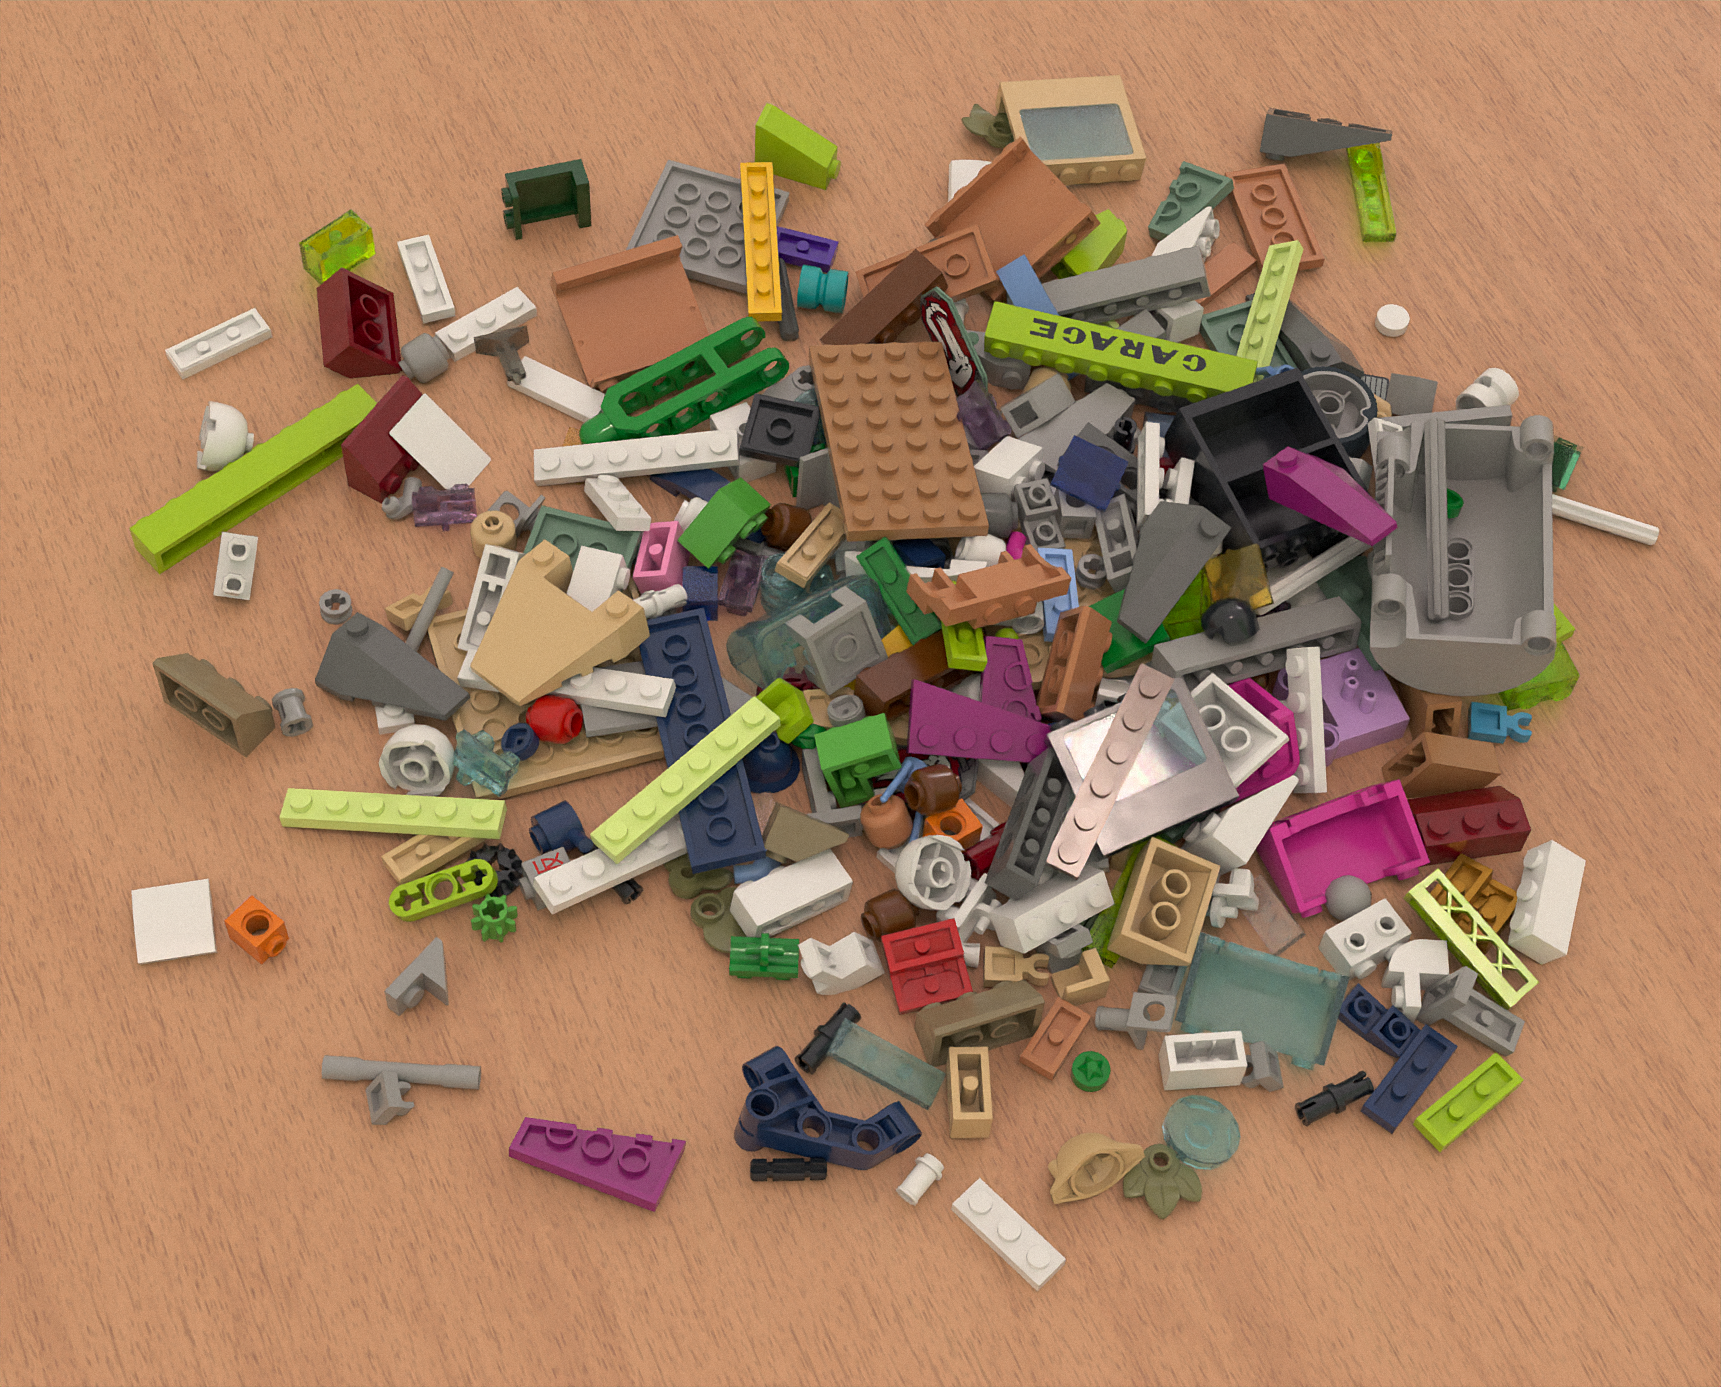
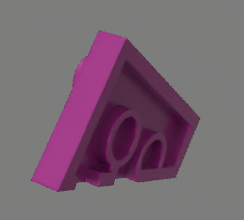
[979,636,1042,722]

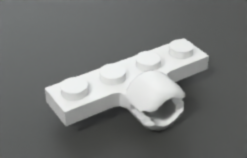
[1280,647,1327,793]

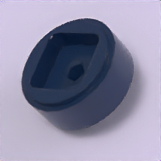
[501,723,540,761]

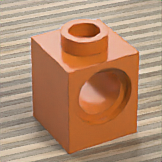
[922,798,983,852]
[224,895,289,965]

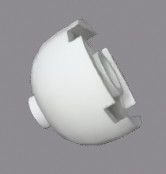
[197,401,254,472]
[379,724,456,796]
[895,835,971,910]

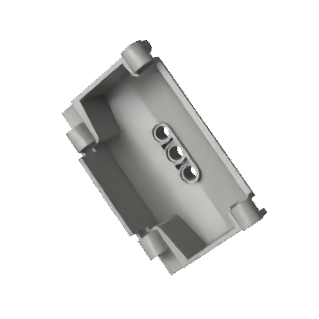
[1370,415,1556,696]

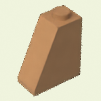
[1398,681,1462,740]
[1381,732,1501,798]

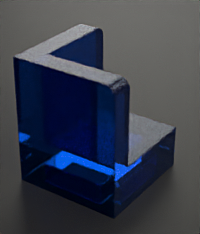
[682,566,718,621]

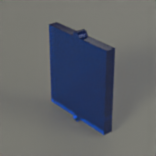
[1050,435,1129,512]

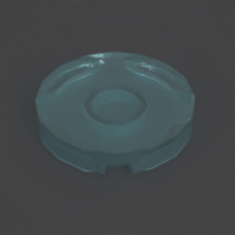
[1162,1095,1241,1170]

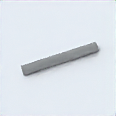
[405,567,454,652]

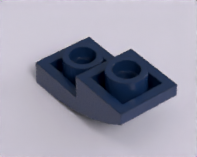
[1332,983,1421,1059]

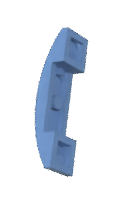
[996,254,1079,381]

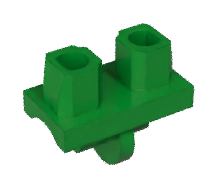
[729,933,799,980]

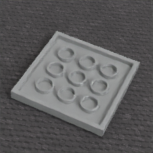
[626,160,789,294]

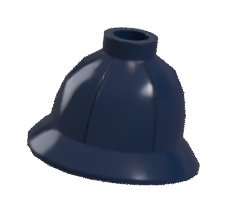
[742,732,800,794]

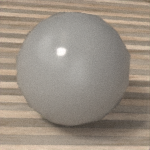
[1325,875,1372,921]

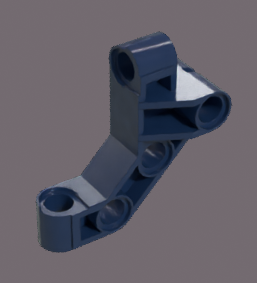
[734,1046,922,1170]

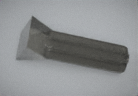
[474,325,529,385]

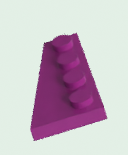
[906,679,1052,763]
[509,1117,686,1212]

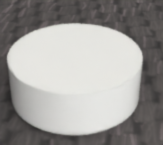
[1375,304,1410,337]

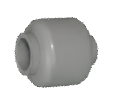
[399,333,451,383]

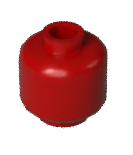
[526,694,583,744]

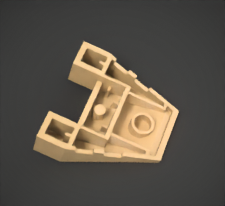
[470,540,650,706]

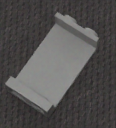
[796,448,894,552]

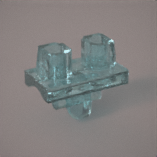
[453,729,520,797]

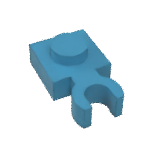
[1468,702,1532,744]

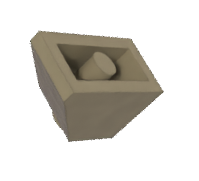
[762,802,849,864]

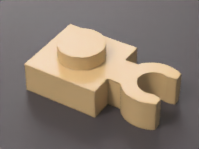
[385,586,453,631]
[983,946,1049,987]

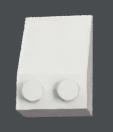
[1159,673,1289,788]
[1181,775,1299,876]

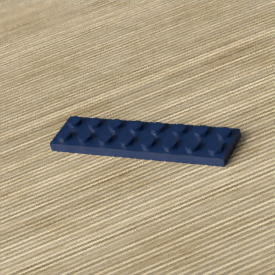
[639,608,766,874]

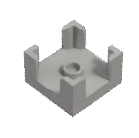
[785,586,888,695]

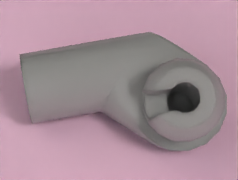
[382,477,422,520]

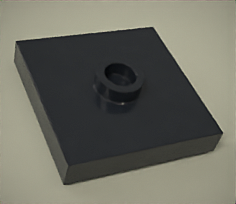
[739,393,820,468]

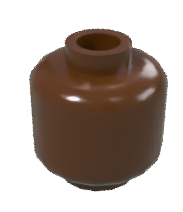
[761,503,812,550]
[904,764,962,816]
[861,889,919,943]

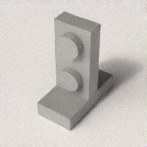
[802,747,863,838]
[1416,966,1525,1057]

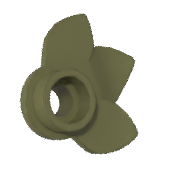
[962,104,1014,148]
[663,853,734,899]
[690,887,747,953]
[1123,1144,1202,1220]

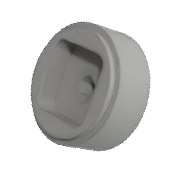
[827,695,866,727]

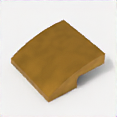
[1430,853,1518,955]

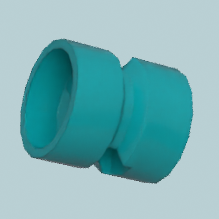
[797,265,849,314]

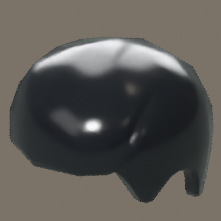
[1200,598,1260,643]

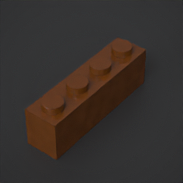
[820,249,948,345]
[854,630,988,722]

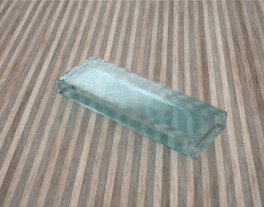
[826,1018,946,1110]

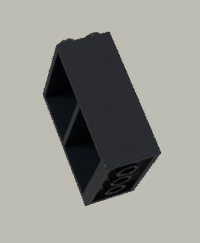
[1164,367,1371,581]

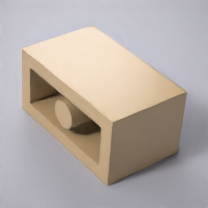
[946,1047,993,1138]

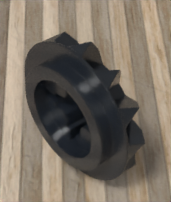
[464,843,523,898]

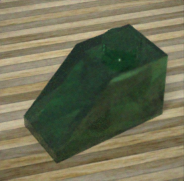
[1552,435,1584,492]

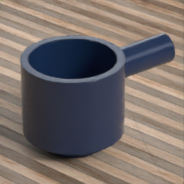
[529,800,593,855]

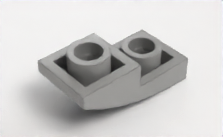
[1014,478,1066,551]

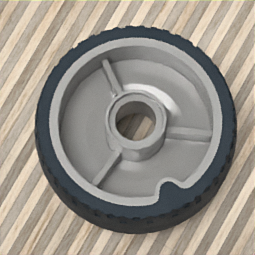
[1300,366,1378,459]

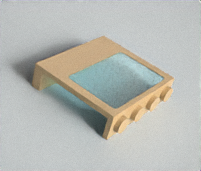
[995,75,1146,186]

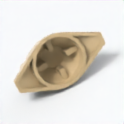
[1048,1133,1145,1204]

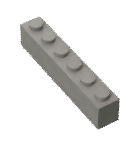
[1006,245,1211,324]
[1151,596,1362,699]

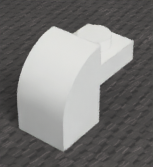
[798,932,885,995]
[1381,939,1449,1023]

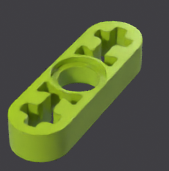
[389,859,498,922]

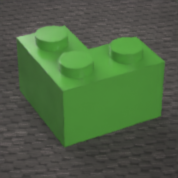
[677,477,771,569]
[814,713,902,808]

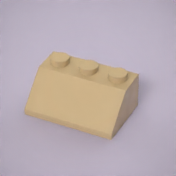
[1107,837,1221,966]

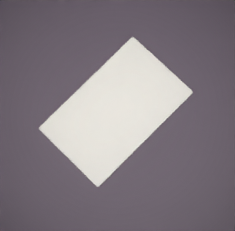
[389,394,491,499]

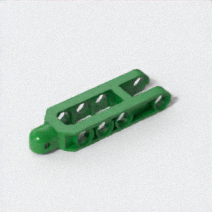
[579,317,789,445]

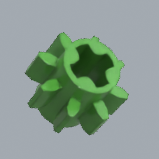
[471,894,518,943]

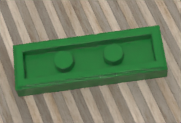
[856,537,942,645]

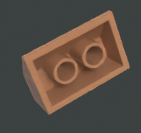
[1036,605,1112,723]

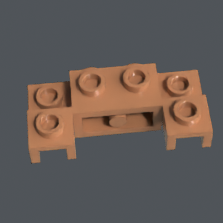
[906,544,1071,629]

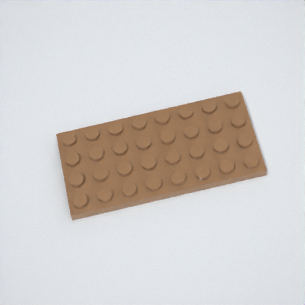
[808,341,989,542]

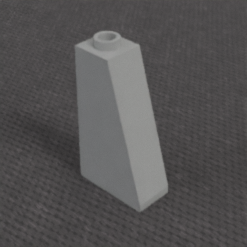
[1018,383,1135,484]

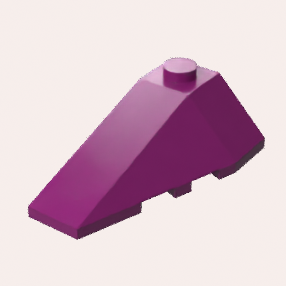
[1263,447,1398,546]

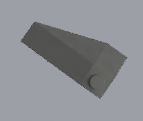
[1260,108,1392,161]
[1245,293,1365,377]
[1117,501,1231,644]
[315,612,470,721]

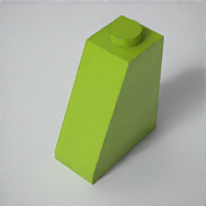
[755,103,841,190]
[1050,209,1128,279]

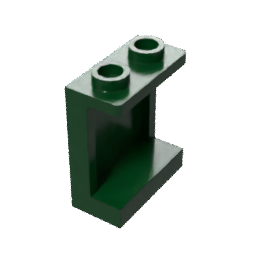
[501,159,592,240]

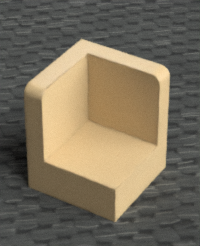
[1051,948,1110,1006]

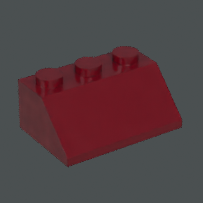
[316,267,402,379]
[341,375,423,504]
[1407,786,1531,867]

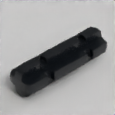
[750,1158,827,1181]

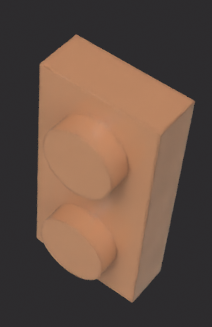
[1019,997,1091,1081]

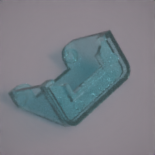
[726,573,891,690]
[1175,932,1350,1070]

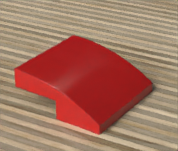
[881,918,973,1015]

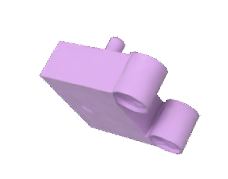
[1272,648,1410,767]

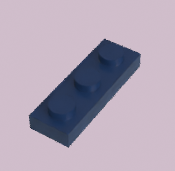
[1361,1024,1458,1134]

